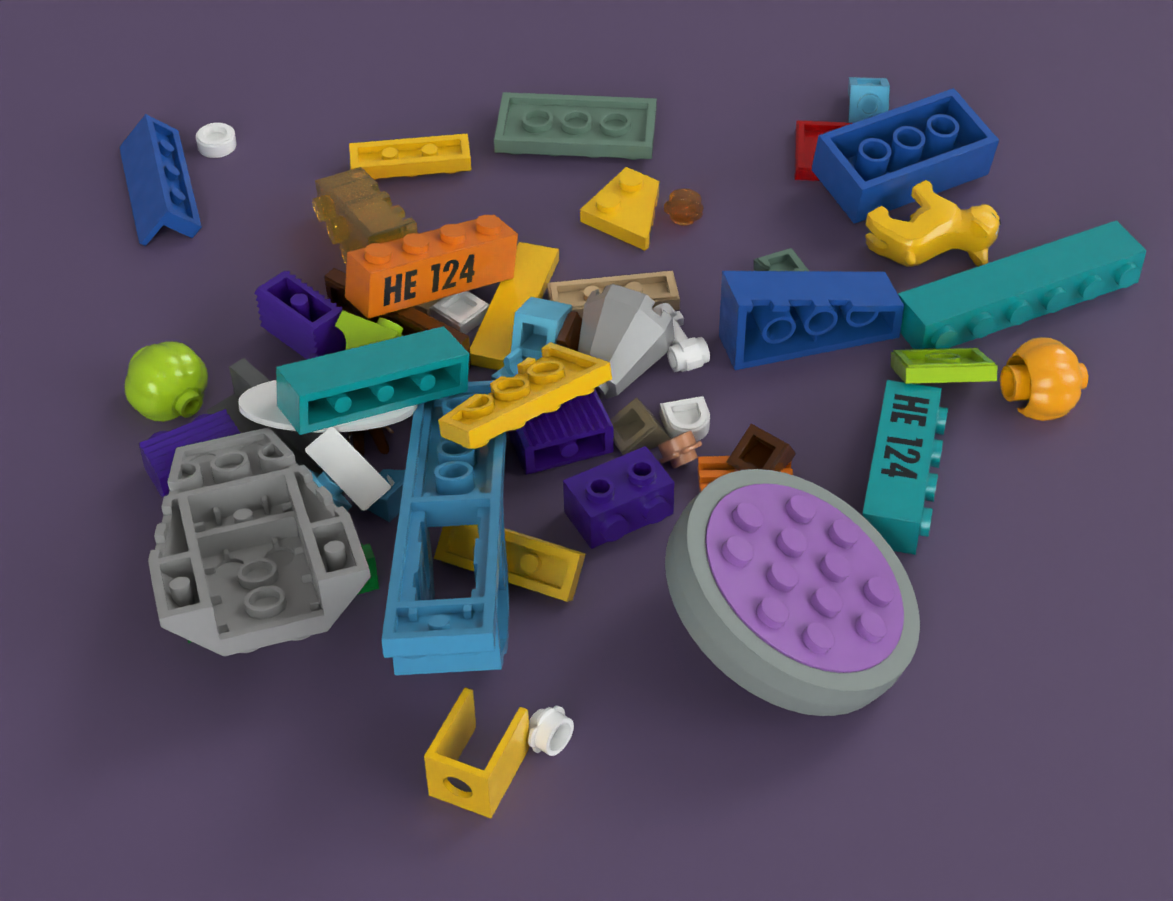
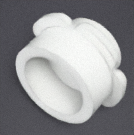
[528,705,574,756]

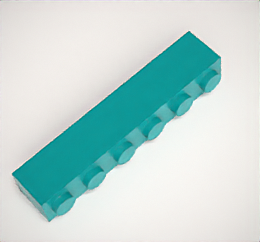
[898,220,1147,349]

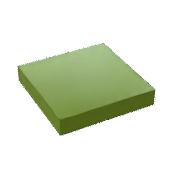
[890,348,998,384]

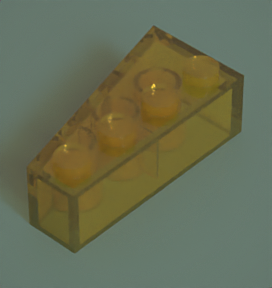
[312,167,418,265]

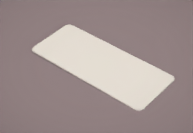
[305,427,391,511]

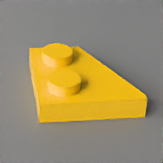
[580,167,659,251]

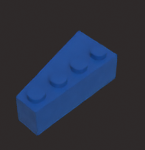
[719,271,904,370]

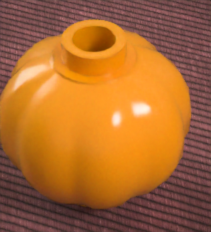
[1000,337,1088,421]

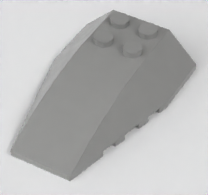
[148,427,371,656]

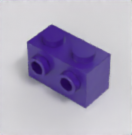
[563,446,675,549]

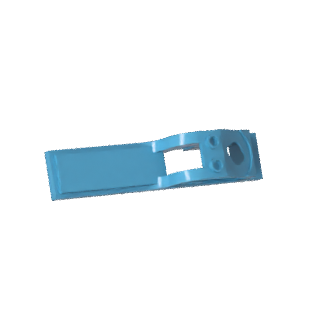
[381,380,509,675]

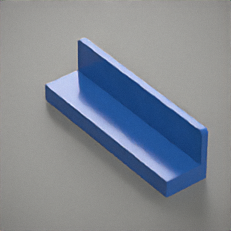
[120,114,202,246]

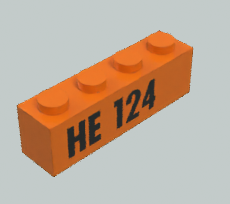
[345,214,518,319]

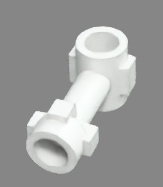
[652,303,710,372]

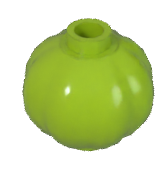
[124,341,208,421]

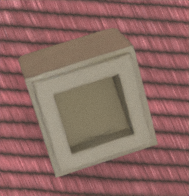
[610,397,671,455]

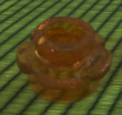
[664,189,704,225]

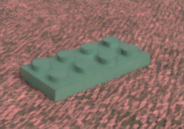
[494,92,657,160]

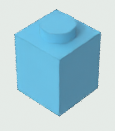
[511,297,572,359]

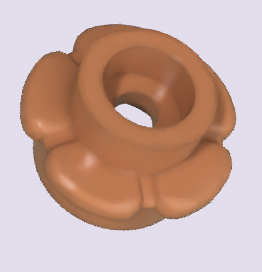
[657,430,702,469]

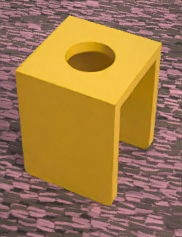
[424,687,530,819]

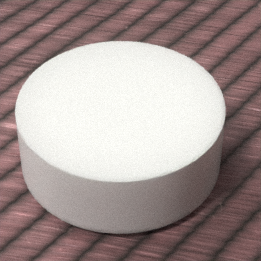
[196,123,237,158]

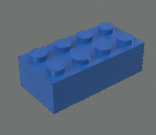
[811,88,999,224]

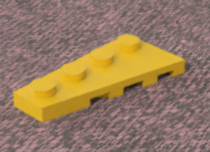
[438,342,612,449]

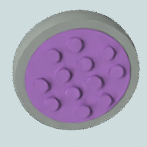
[665,469,920,716]

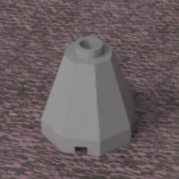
[578,284,675,399]

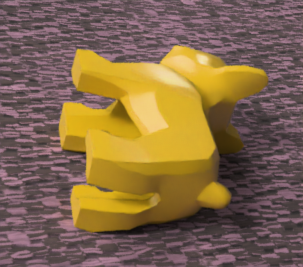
[865,180,1001,267]

